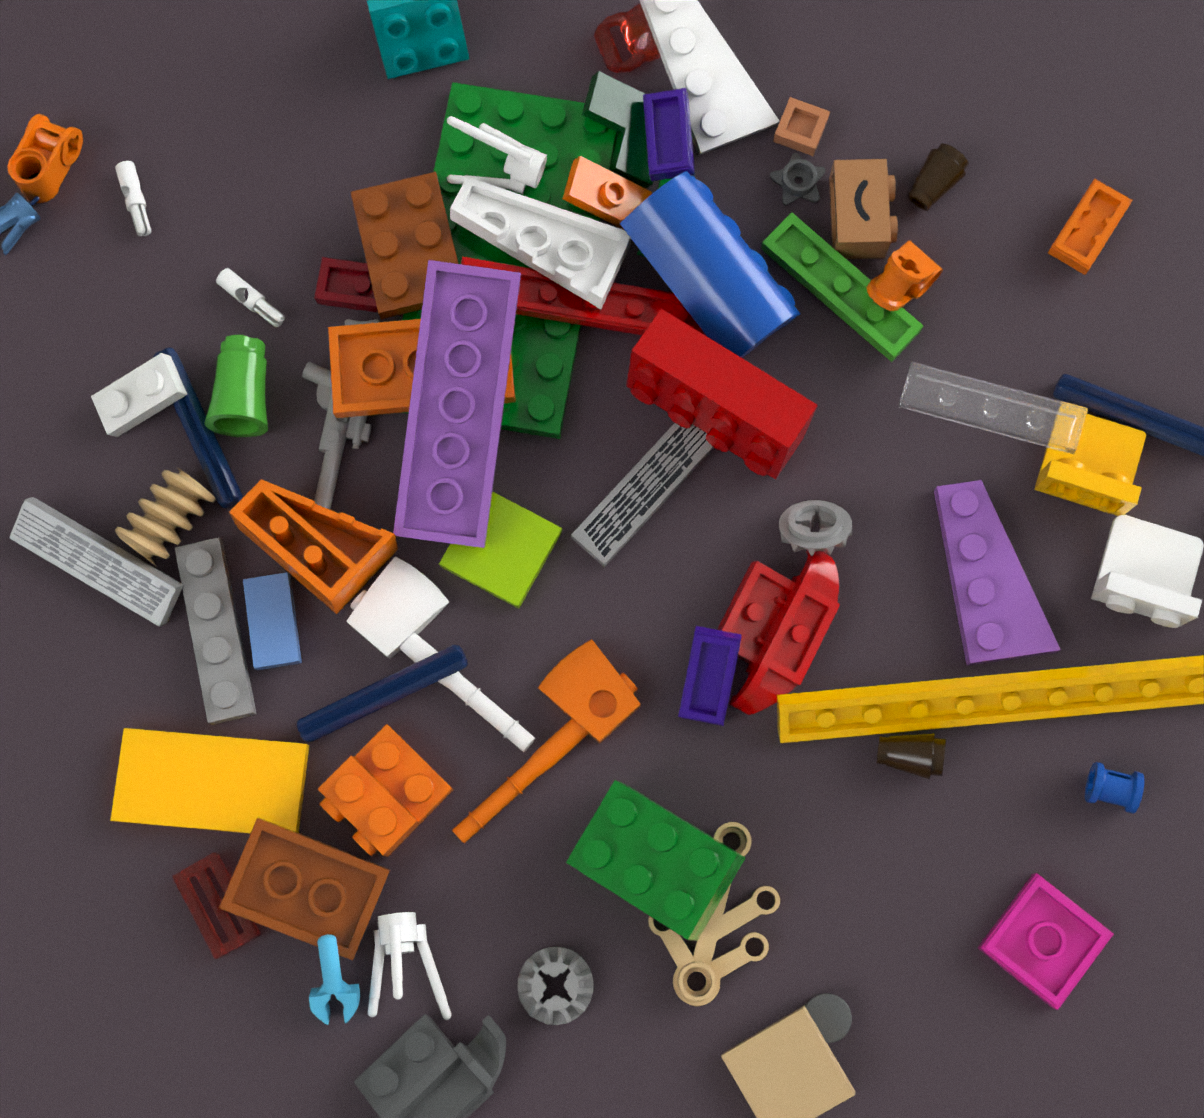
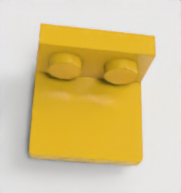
[1034,406,1146,516]

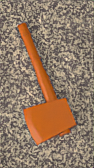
[452,639,641,844]

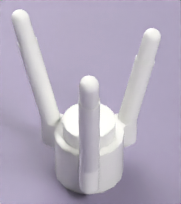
[447,116,547,194]
[368,912,452,1020]

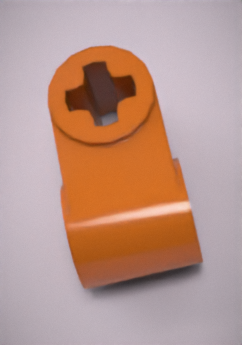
[7,114,83,203]
[866,240,943,311]

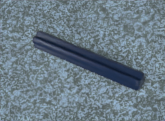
[153,347,243,508]
[1053,374,1204,456]
[297,645,468,742]

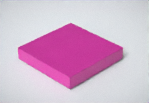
[977,873,1114,1010]

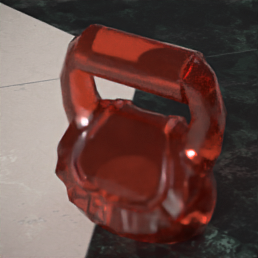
[594,3,660,73]

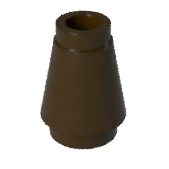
[907,143,969,211]
[877,733,946,780]

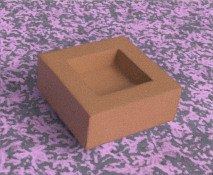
[773,97,830,156]

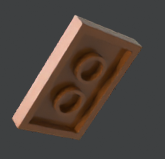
[350,172,458,319]
[219,817,390,961]

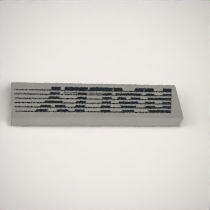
[571,423,714,567]
[9,497,183,627]

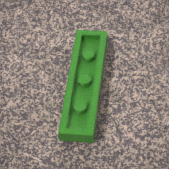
[761,212,923,362]

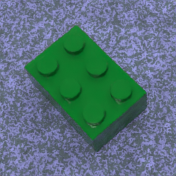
[566,780,746,941]

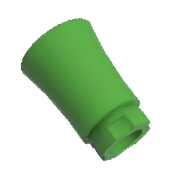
[204,335,268,437]

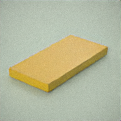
[110,728,310,834]

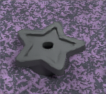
[770,153,826,206]

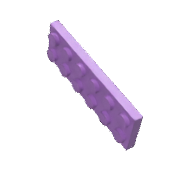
[393,260,521,548]

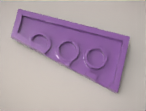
[934,480,1061,666]

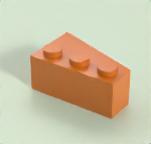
[229,479,398,614]

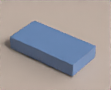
[243,572,302,670]

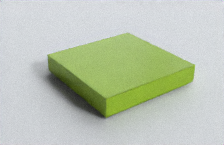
[439,491,562,609]

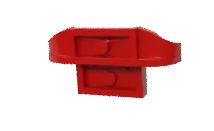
[717,550,840,715]

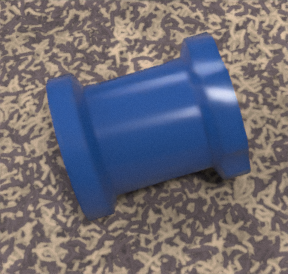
[1085,762,1144,814]

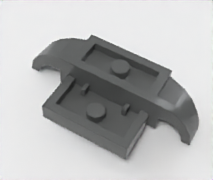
[354,1014,506,1118]

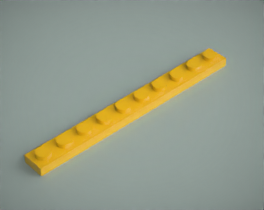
[777,655,1204,743]

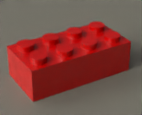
[626,309,818,480]

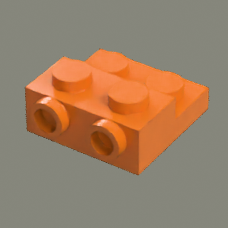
[318,724,454,857]

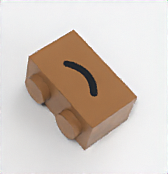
[829,159,898,259]

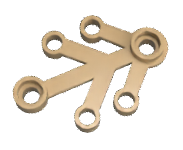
[648,822,780,1006]

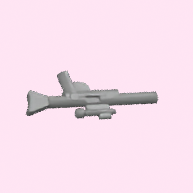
[302,319,379,509]

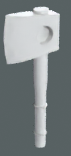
[346,556,535,752]

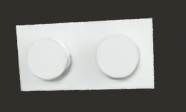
[91,353,188,437]

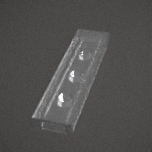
[898,362,1088,454]

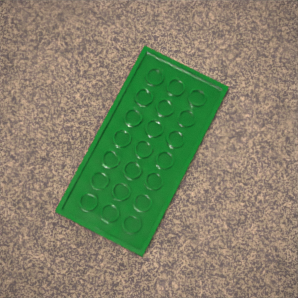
[402,82,617,439]

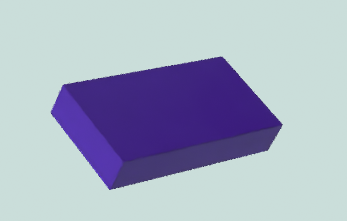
[643,88,695,181]
[678,626,741,726]

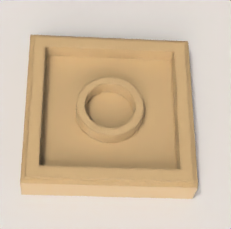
[721,1005,856,1118]

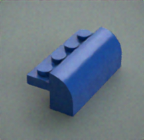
[620,171,801,358]

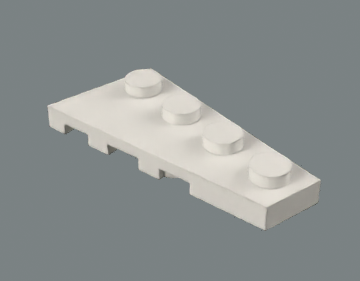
[639,0,780,156]
[450,176,631,309]

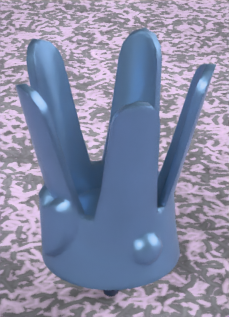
[0,192,41,255]

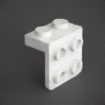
[1091,515,1204,628]

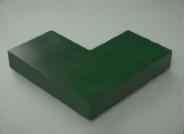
[582,71,653,189]

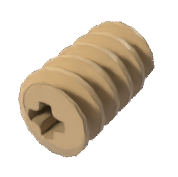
[115,468,216,567]

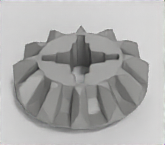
[779,500,852,556]
[518,947,593,1025]

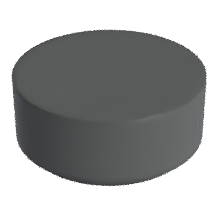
[805,993,852,1043]

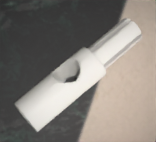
[115,161,152,237]
[216,268,285,327]

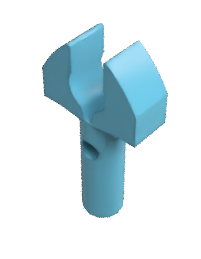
[309,934,360,1025]

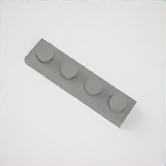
[175,537,257,725]

